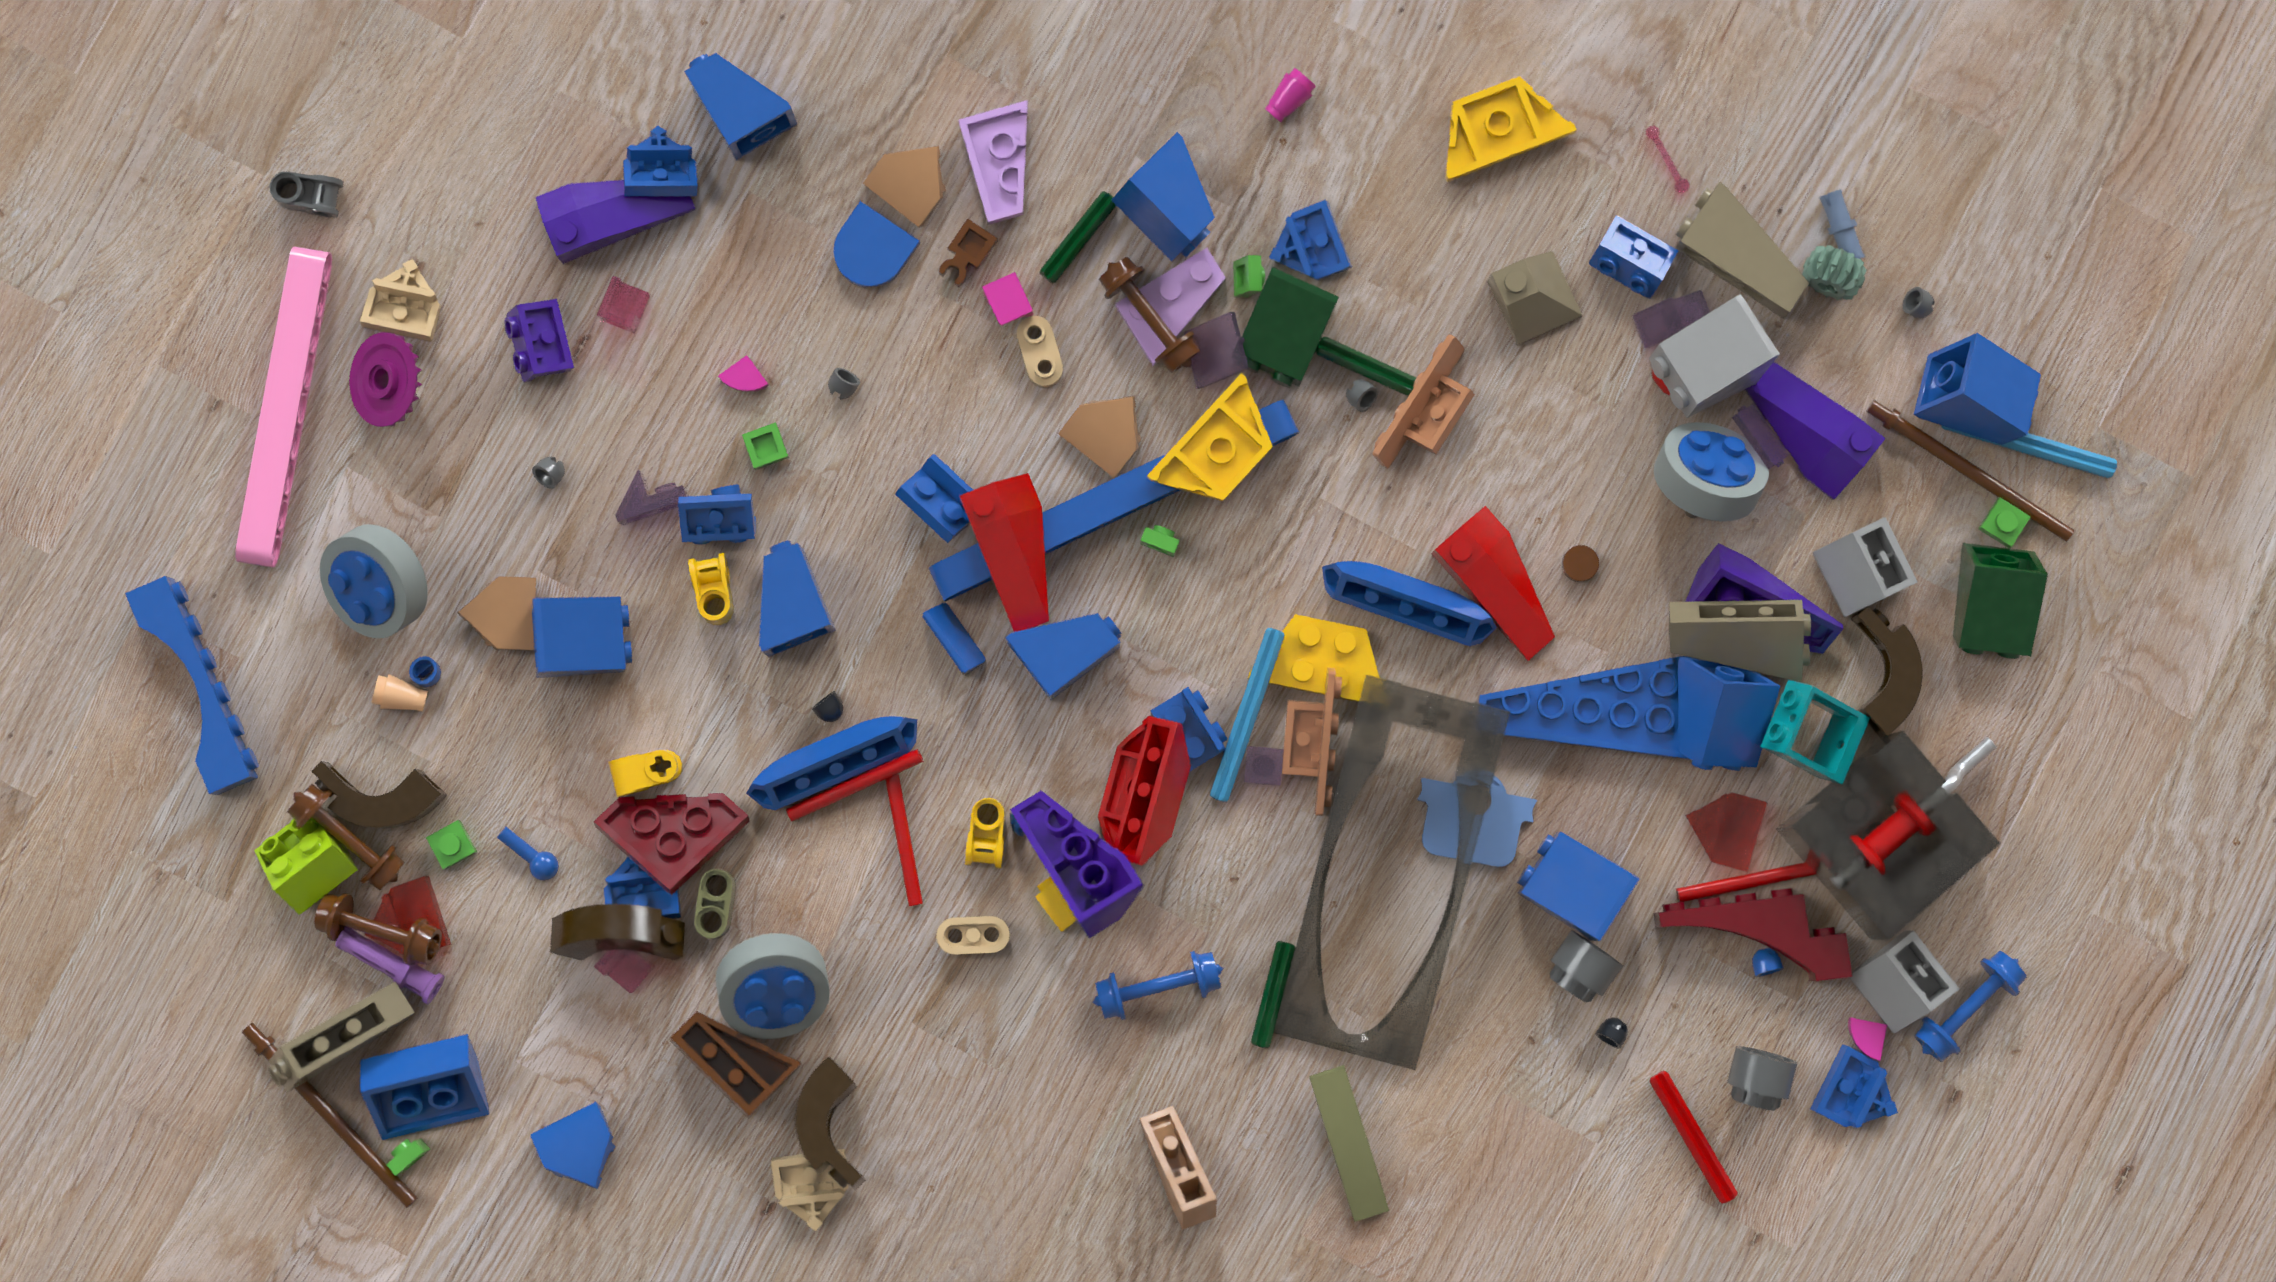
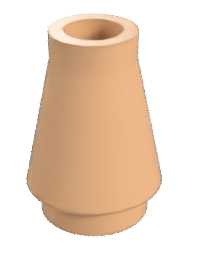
[372,674,428,712]

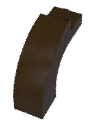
[1851,606,1923,738]
[311,761,447,828]
[550,904,685,961]
[795,1056,866,1191]

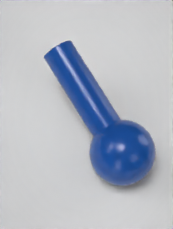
[497,826,559,881]

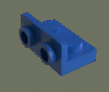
[1589,215,1678,299]
[895,454,974,543]
[678,493,757,545]
[1150,687,1228,771]

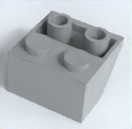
[1812,517,1918,617]
[1849,931,1959,1033]

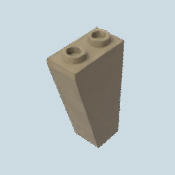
[1675,182,1809,318]
[1669,600,1811,680]
[268,981,414,1092]

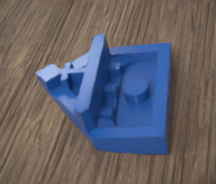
[623,126,698,196]
[1269,200,1352,280]
[604,857,681,919]
[1810,1044,1898,1128]
[530,1102,615,1189]

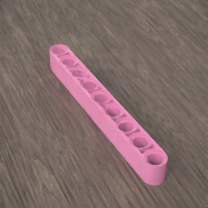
[236,247,332,568]

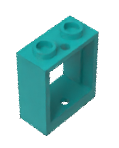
[1760,680,1870,785]

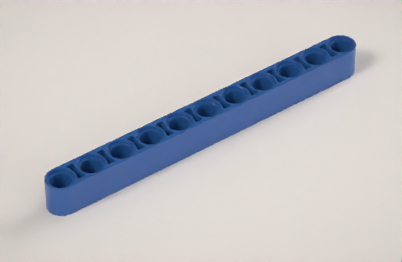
[928,400,1299,601]

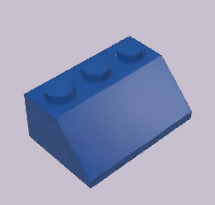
[360,1034,489,1140]

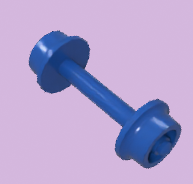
[1093,951,1223,1020]
[1914,951,2027,1062]

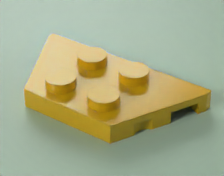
[1445,76,1577,182]
[1147,373,1273,501]
[1248,614,1386,707]

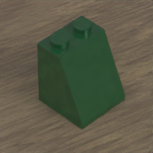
[1234,267,1339,388]
[1953,543,2048,659]

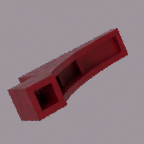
[1654,888,1853,981]

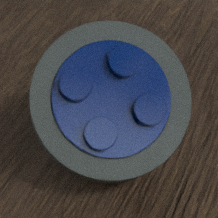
[1654,422,1769,521]
[320,524,428,638]
[716,933,830,1039]

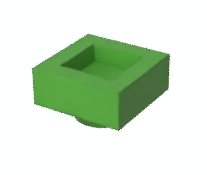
[1233,255,1265,297]
[742,422,789,470]
[1978,497,2031,548]
[1140,525,1180,557]
[426,820,477,870]
[386,1139,431,1176]

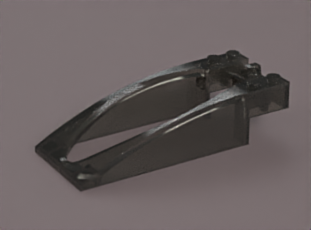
[1274,674,1510,1070]

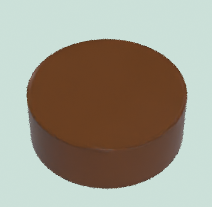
[1562,545,1599,582]

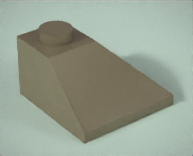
[1487,251,1583,345]

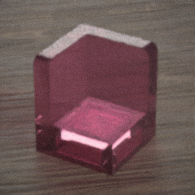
[597,276,650,334]
[594,950,655,993]

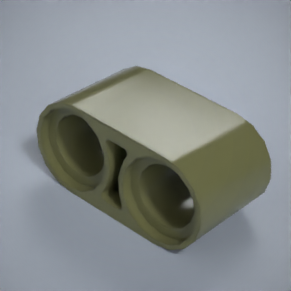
[694,869,736,938]

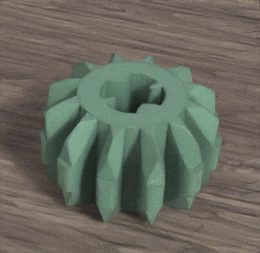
[1802,245,1867,300]

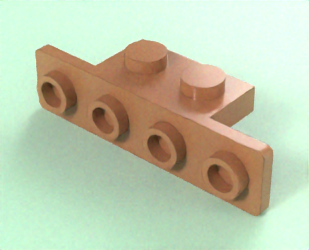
[1372,334,1475,468]
[1281,667,1342,816]

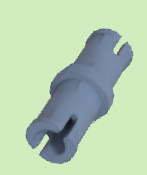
[1819,189,1865,259]

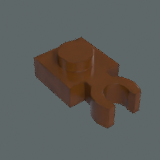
[939,218,998,287]

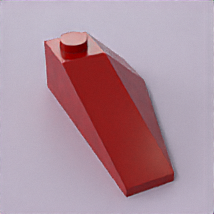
[960,473,1049,632]
[1431,506,1555,661]

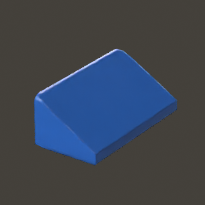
[922,603,986,675]

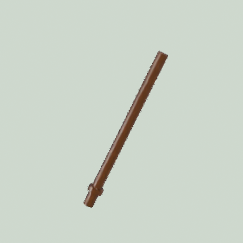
[1866,400,2074,542]
[242,1022,418,1208]

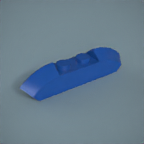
[1322,561,1497,646]
[746,716,918,810]

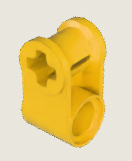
[688,552,734,625]
[608,750,683,797]
[965,797,1005,868]

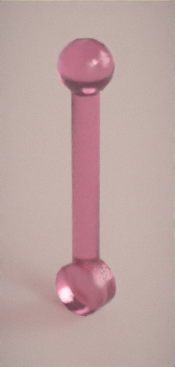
[1646,126,1690,193]

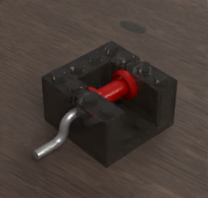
[1776,731,2001,940]

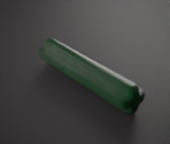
[1040,191,1116,283]
[1316,337,1416,396]
[1251,941,1295,1048]

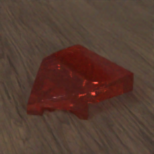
[1685,792,1768,873]
[364,876,452,955]

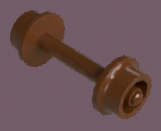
[1099,257,1201,373]
[287,784,405,891]
[314,894,442,966]

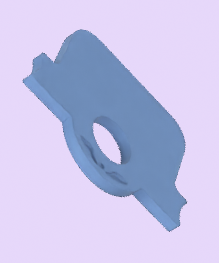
[1417,770,1537,867]

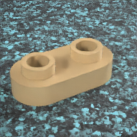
[1017,316,1063,388]
[936,916,1010,954]

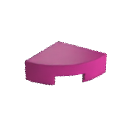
[718,355,769,392]
[1848,1017,1887,1061]

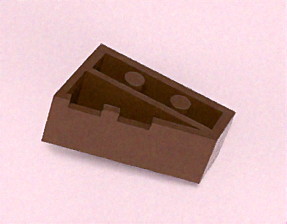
[670,1011,801,1119]

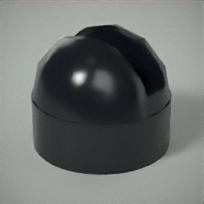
[812,691,843,722]
[1595,1017,1628,1049]

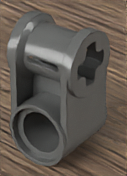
[270,171,344,218]

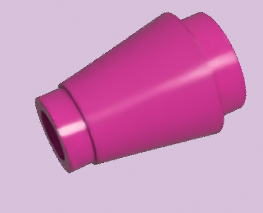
[1265,68,1316,122]

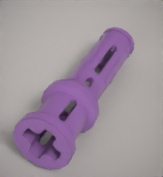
[335,927,445,1004]

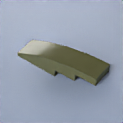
[1309,1065,1389,1222]

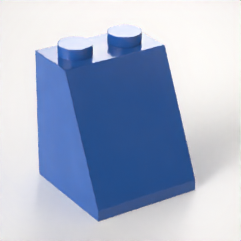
[684,53,798,160]
[1111,132,1215,261]
[1914,333,2041,445]
[759,540,836,657]
[531,597,632,678]
[1005,613,1122,700]
[1678,657,1780,771]
[1517,831,1640,941]

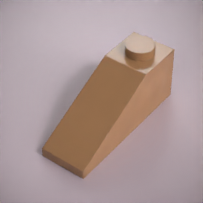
[1139,1106,1217,1230]

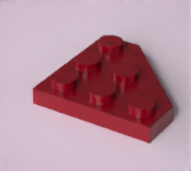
[593,793,750,896]

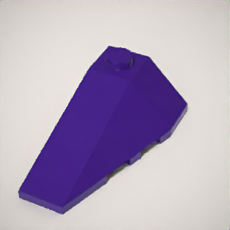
[535,180,696,264]
[1745,362,1886,500]
[1685,543,1844,654]
[1010,791,1144,939]

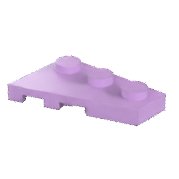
[958,100,1028,225]
[1115,248,1226,366]

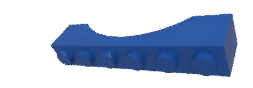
[125,576,259,795]

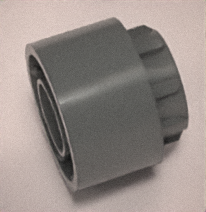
[1550,930,1623,1002]
[1727,1046,1798,1111]

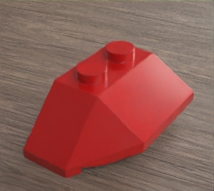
[1098,716,1191,866]

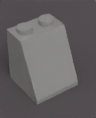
[1649,294,1780,418]

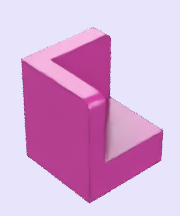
[982,272,1034,326]

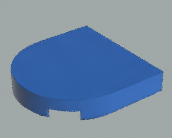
[834,201,920,287]

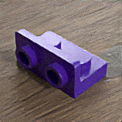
[504,299,574,383]

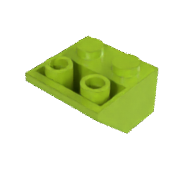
[254,818,358,915]

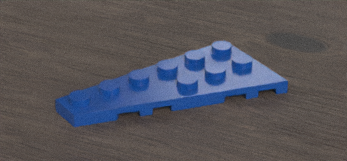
[1474,656,1691,760]

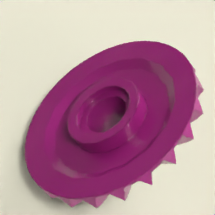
[349,332,422,427]

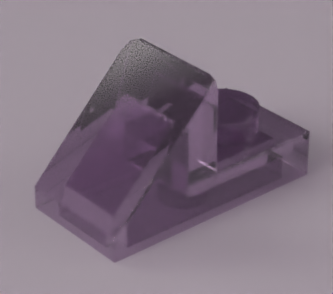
[1632,290,1710,349]
[615,470,689,526]

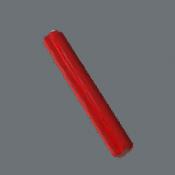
[1649,1071,1738,1204]

